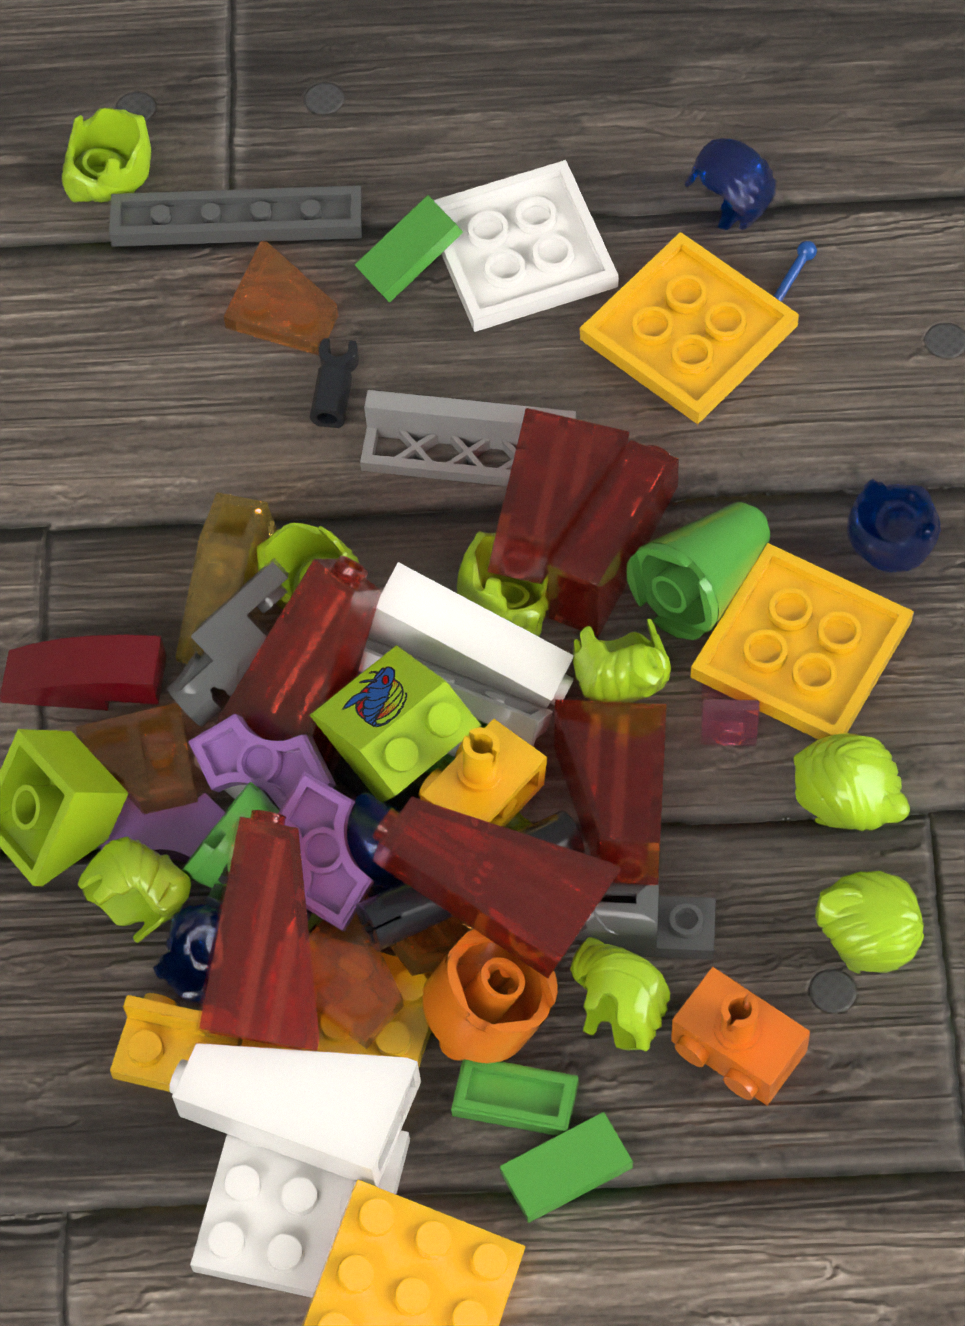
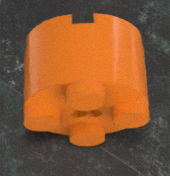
[423,926,558,1063]

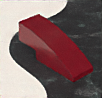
[0,634,167,711]

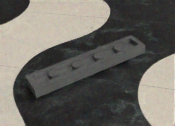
[109,185,362,247]

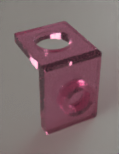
[701,684,760,746]

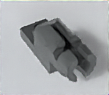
[167,558,289,727]
[541,875,716,960]

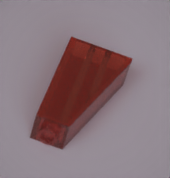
[487,408,630,584]
[547,440,679,638]
[215,556,381,770]
[554,699,667,885]
[372,797,621,979]
[195,810,319,1051]

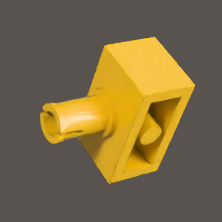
[419,719,547,856]

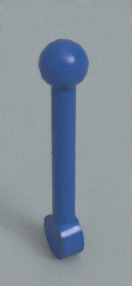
[773,241,817,301]

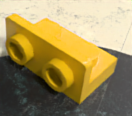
[110,993,243,1092]

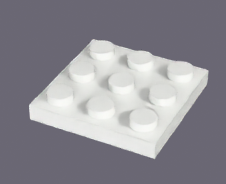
[434,160,618,332]
[190,1131,410,1298]

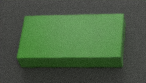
[355,195,463,303]
[451,1059,579,1136]
[500,1112,633,1223]

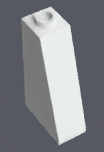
[361,562,574,708]
[169,1043,421,1187]

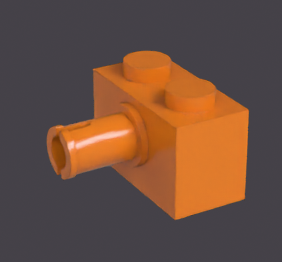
[671,967,810,1106]

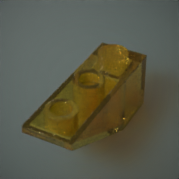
[175,492,277,664]

